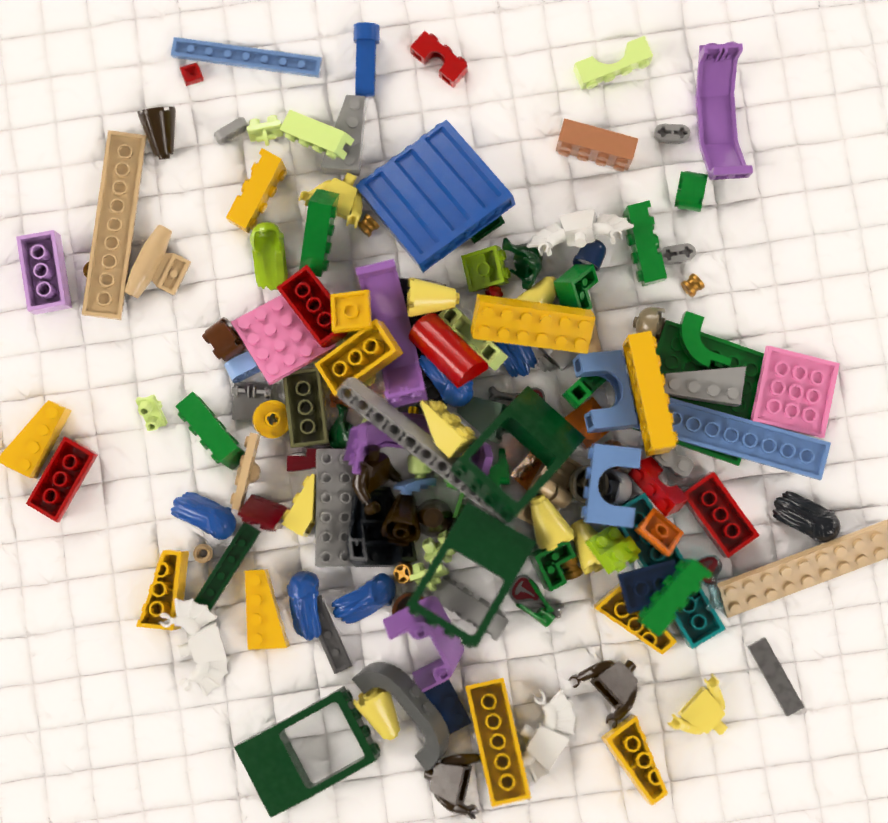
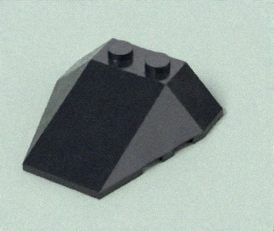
[346,486,417,567]

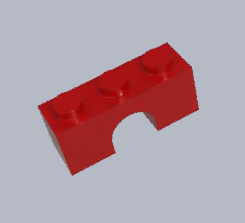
[410,30,468,88]
[628,456,689,517]

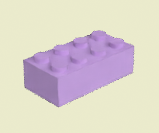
[16,230,72,315]

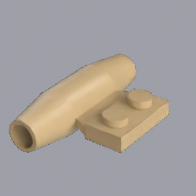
[124,224,192,299]

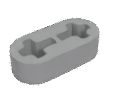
[214,117,249,144]
[653,124,690,144]
[660,243,696,265]

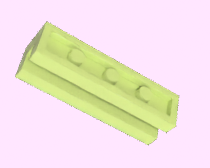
[279,110,355,160]

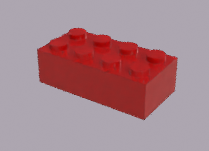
[683,471,760,558]

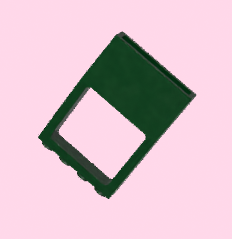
[450,386,586,523]
[406,502,537,649]
[234,686,381,818]

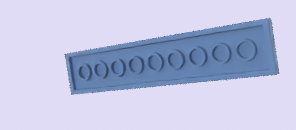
[632,397,831,481]

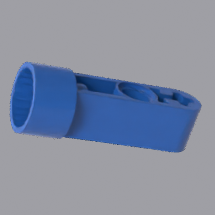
[353,22,380,97]

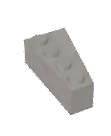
[320,95,366,176]
[431,576,509,642]

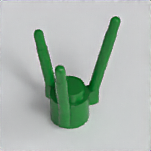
[516,578,555,627]

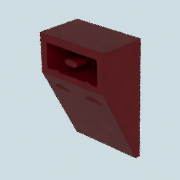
[237,494,290,532]

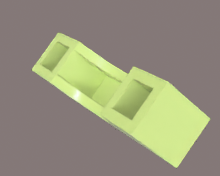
[573,36,653,90]
[438,306,509,371]

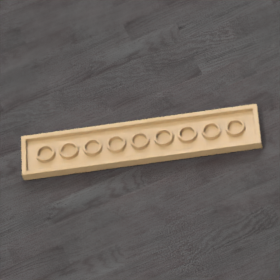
[82,130,147,320]
[716,519,888,618]

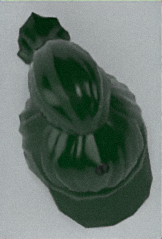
[502,238,543,290]
[329,403,354,449]

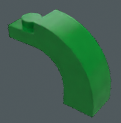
[679,311,732,369]
[562,376,606,409]

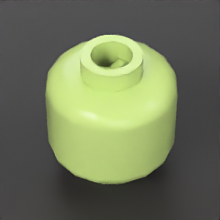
[407,454,433,478]

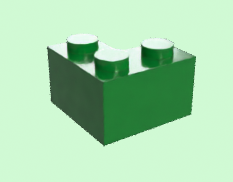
[554,264,599,309]
[529,541,576,592]

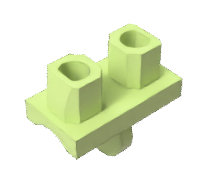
[246,115,284,146]
[135,394,168,431]
[422,530,456,563]
[409,557,449,592]

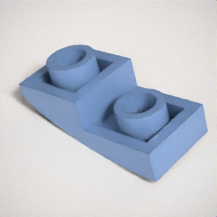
[393,478,437,495]

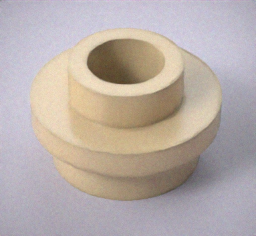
[193,544,213,563]

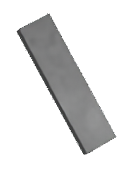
[317,595,353,675]
[747,637,804,717]

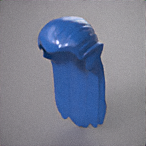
[493,341,537,377]
[418,355,474,408]
[170,492,236,540]
[286,571,321,641]
[331,573,396,624]

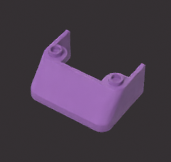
[382,596,464,692]

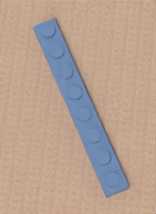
[171,37,322,78]

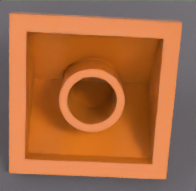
[634,507,684,557]

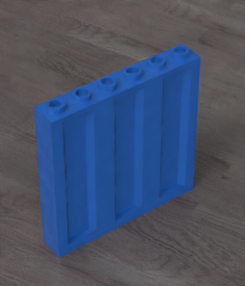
[355,119,516,273]

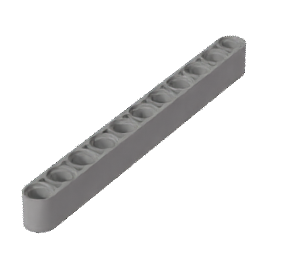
[337,377,515,524]

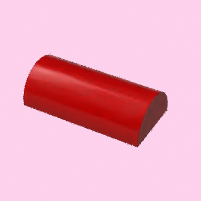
[276,265,349,348]
[408,313,488,388]
[26,436,98,523]

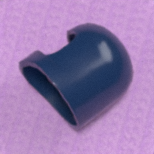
[573,239,606,271]

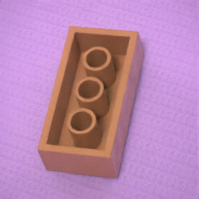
[555,118,639,171]

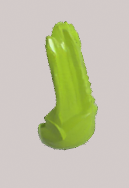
[250,222,288,291]

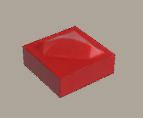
[179,62,204,86]

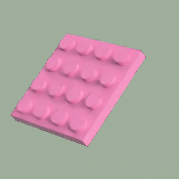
[231,295,336,386]
[750,346,840,438]

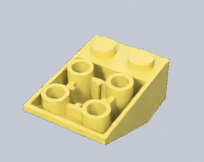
[420,400,477,458]
[282,474,316,537]

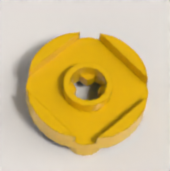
[252,400,289,439]

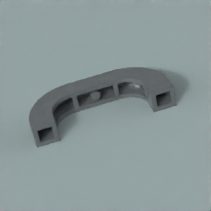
[352,662,450,771]

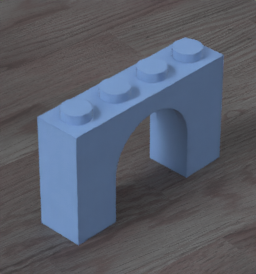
[572,350,638,434]
[581,443,642,528]

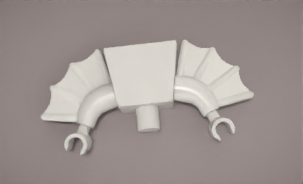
[527,208,634,256]
[159,598,230,697]
[520,689,577,783]

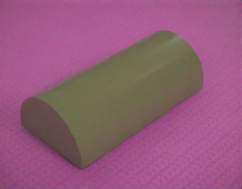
[283,367,330,448]

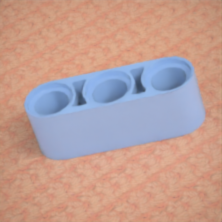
[224,351,260,383]

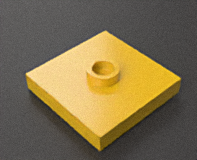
[330,289,372,333]

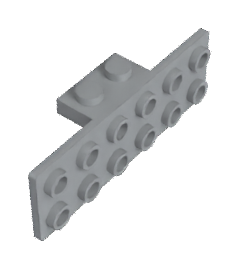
[315,449,354,567]

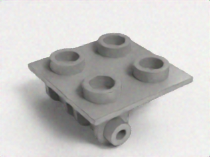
[232,382,273,422]

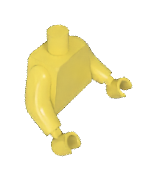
[298,172,363,229]
[667,673,728,735]

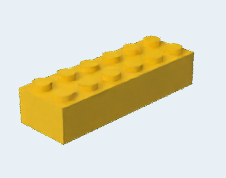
[470,294,596,354]
[622,331,678,456]
[465,677,531,807]

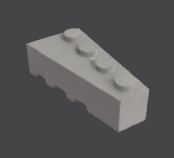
[663,366,746,407]

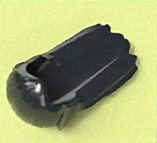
[772,491,841,543]

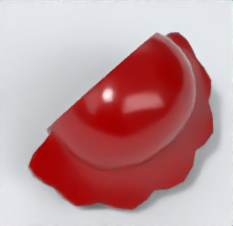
[485,286,503,297]

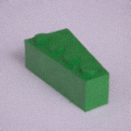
[299,189,339,277]
[621,200,667,287]
[175,391,246,470]
[637,558,713,637]

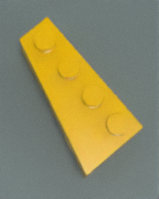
[0,400,72,479]
[594,583,677,655]

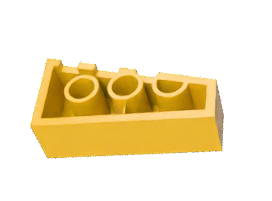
[226,148,287,233]
[136,550,189,631]
[245,569,290,650]
[601,714,668,806]

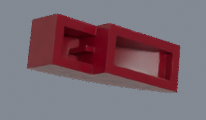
[287,448,317,472]

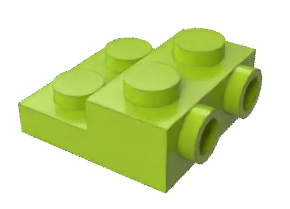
[461,245,511,293]
[585,525,641,575]

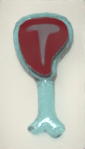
[697,555,723,611]

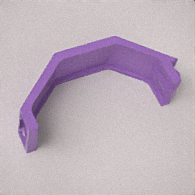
[695,41,753,180]
[355,259,428,408]
[344,412,493,476]

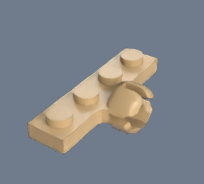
[230,432,261,510]

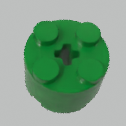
[674,171,708,212]

